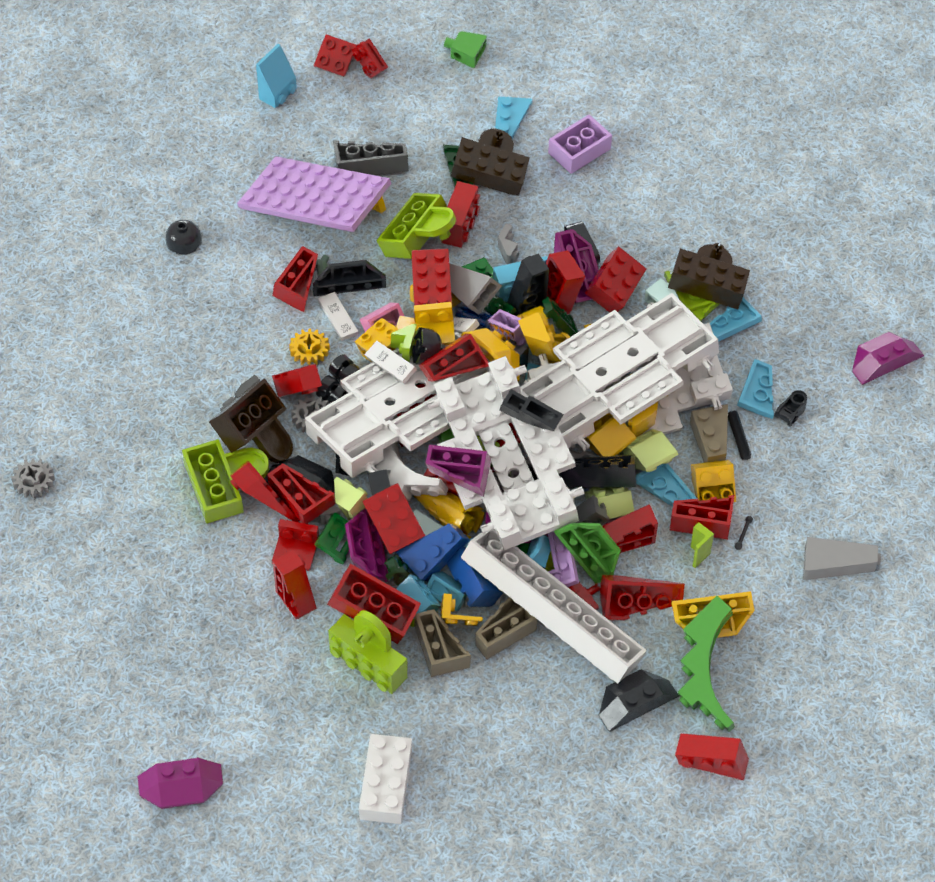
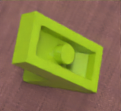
[391,324,417,363]

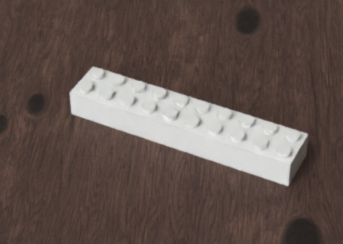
[461,530,647,684]

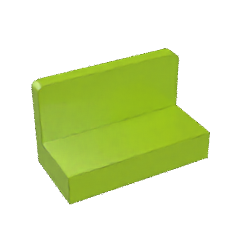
[690,522,714,568]

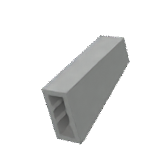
[449,263,502,314]
[803,537,881,580]

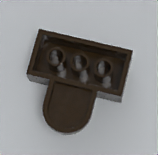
[450,128,530,196]
[668,243,750,310]
[209,378,293,463]

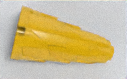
[414,493,484,539]

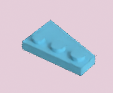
[495,96,533,139]
[710,297,762,342]
[737,359,774,419]
[636,463,697,507]

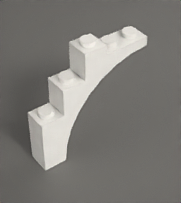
[375,415,448,501]

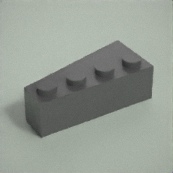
[333,140,409,175]

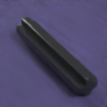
[728,410,752,460]

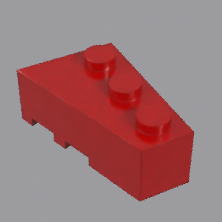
[419,334,489,381]

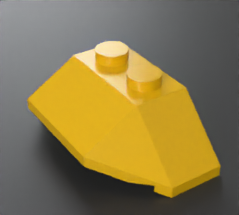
[460,328,520,382]
[671,591,755,638]

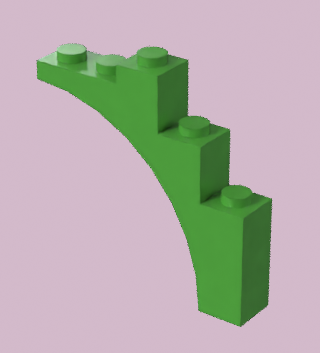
[678,596,735,732]

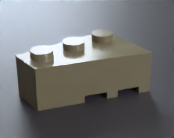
[690,404,728,463]
[475,597,537,660]
[414,609,471,677]

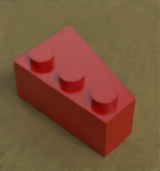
[272,246,318,312]
[272,364,322,397]
[267,464,336,524]
[669,495,735,540]
[602,504,658,553]
[273,550,317,620]
[675,733,749,781]

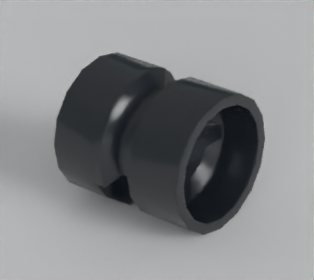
[329,354,360,382]
[316,375,348,404]

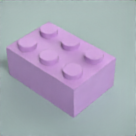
[548,115,612,174]

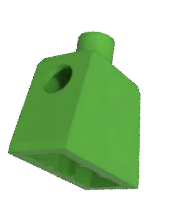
[444,31,487,68]

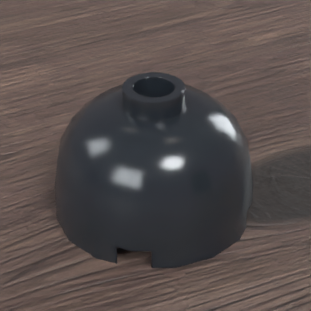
[166,220,202,255]
[412,327,445,365]

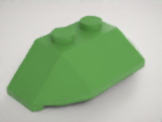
[554,522,620,583]

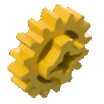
[289,328,330,365]

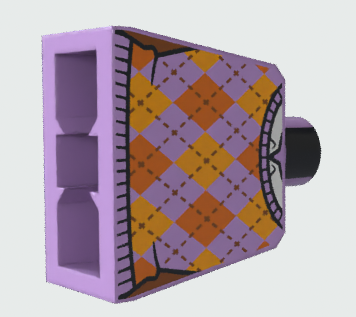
[488,309,527,347]

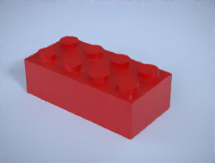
[412,249,452,323]
[327,563,421,644]

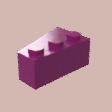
[425,445,491,497]

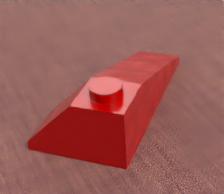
[230,461,299,522]
[600,575,685,620]

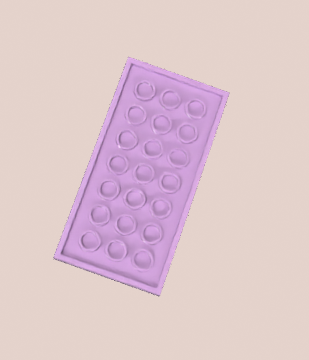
[237,156,391,232]

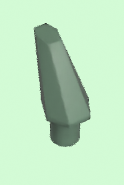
[316,255,329,276]

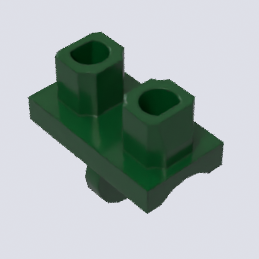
[484,295,516,316]
[384,554,410,586]

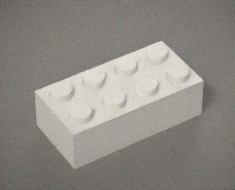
[359,734,412,824]

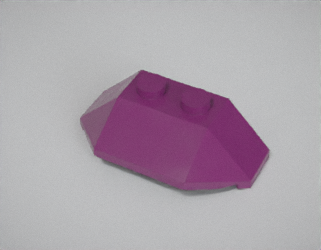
[554,229,599,303]
[852,332,924,385]
[345,508,389,583]
[137,758,223,809]

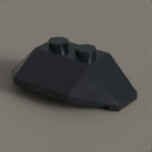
[313,260,386,296]
[264,455,335,493]
[599,669,679,732]

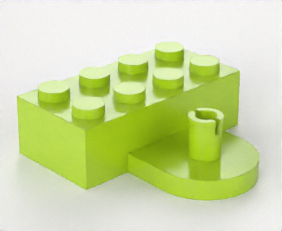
[376,193,456,259]
[182,439,269,524]
[328,610,408,694]

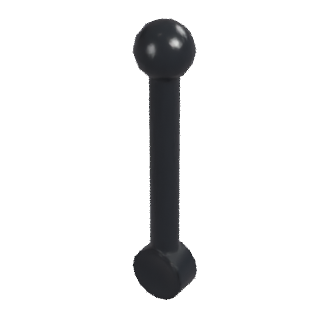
[735,516,753,550]

